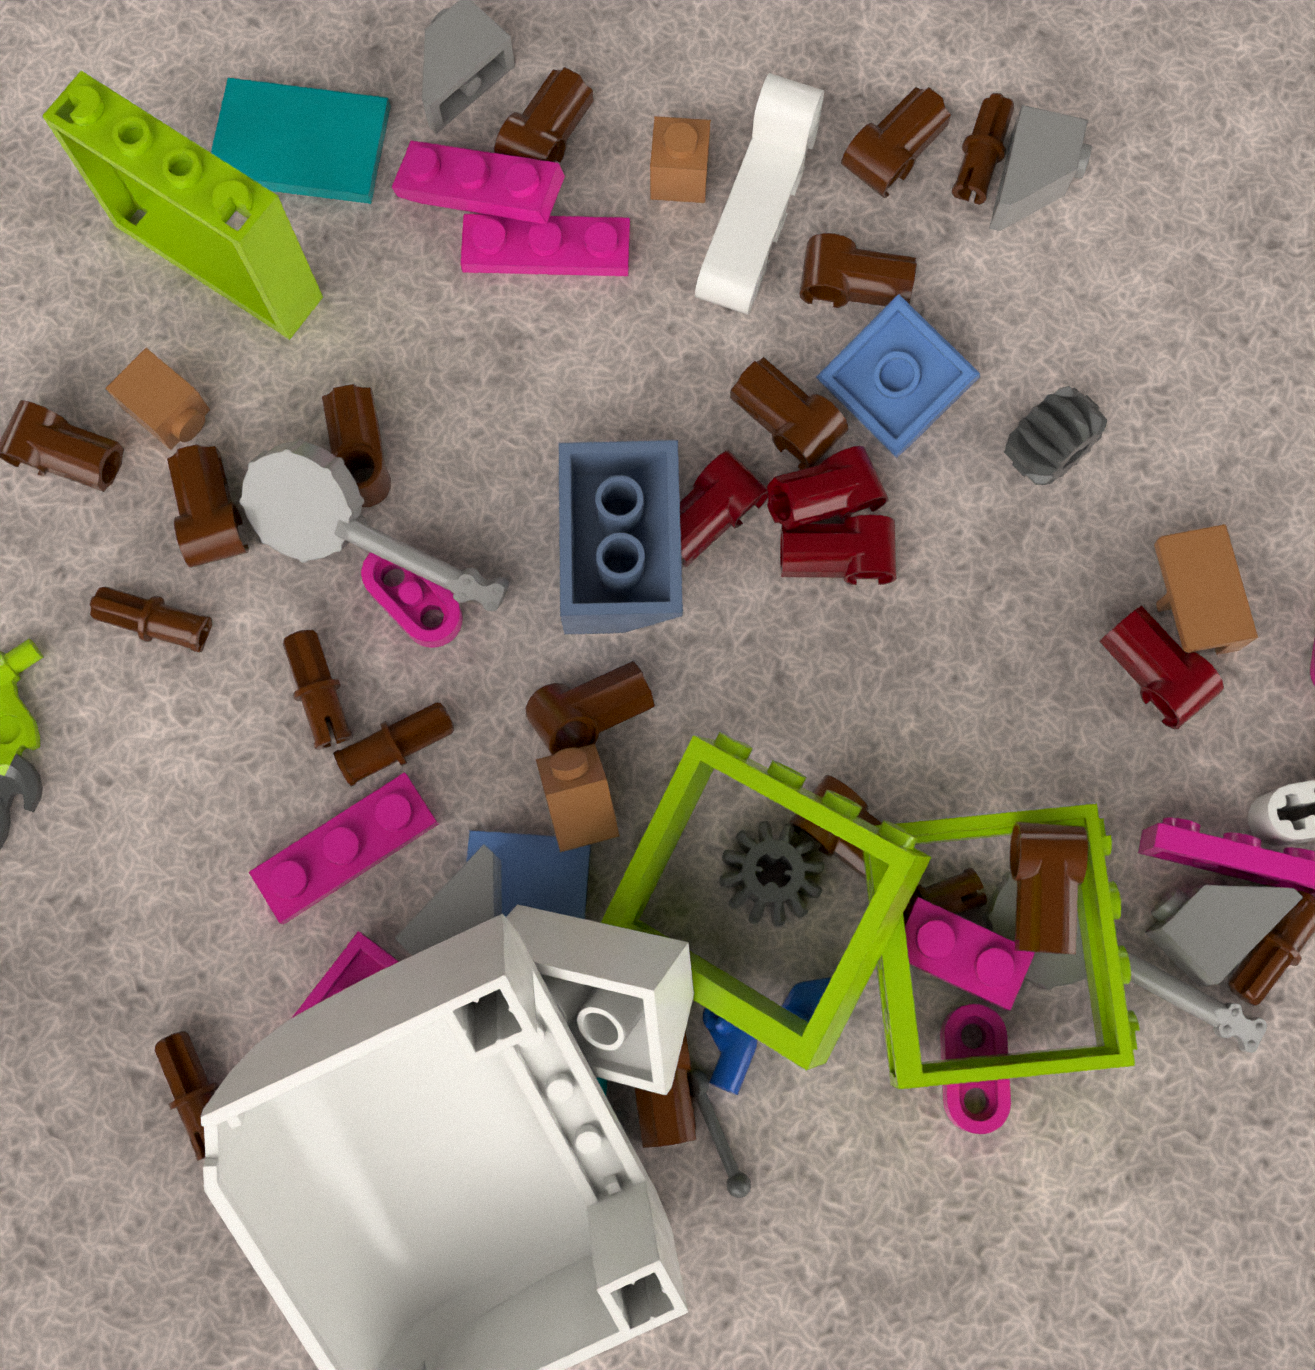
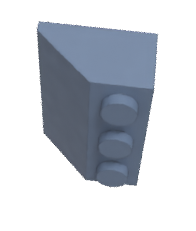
[559,440,683,635]

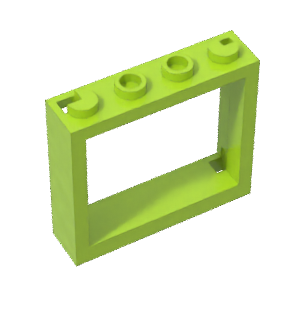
[42,70,323,340]
[600,732,931,1071]
[863,803,1140,1090]

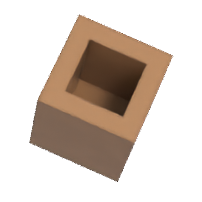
[650,116,711,203]
[105,348,210,450]
[536,744,620,853]

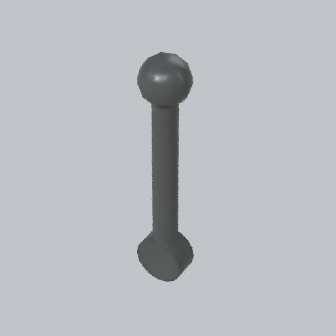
[687,1069,751,1198]

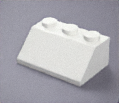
[506,904,694,1095]

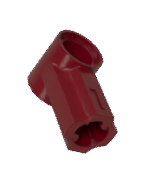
[767,445,889,530]
[680,451,768,567]
[780,514,897,585]
[1099,605,1224,729]

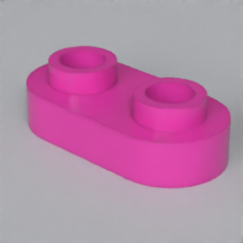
[361,552,463,648]
[940,1004,1011,1134]

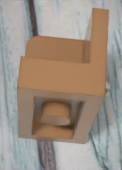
[1154,524,1258,655]

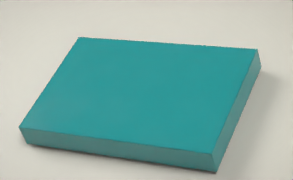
[211,78,391,204]

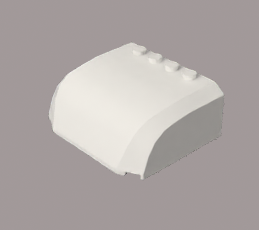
[201,913,688,1370]

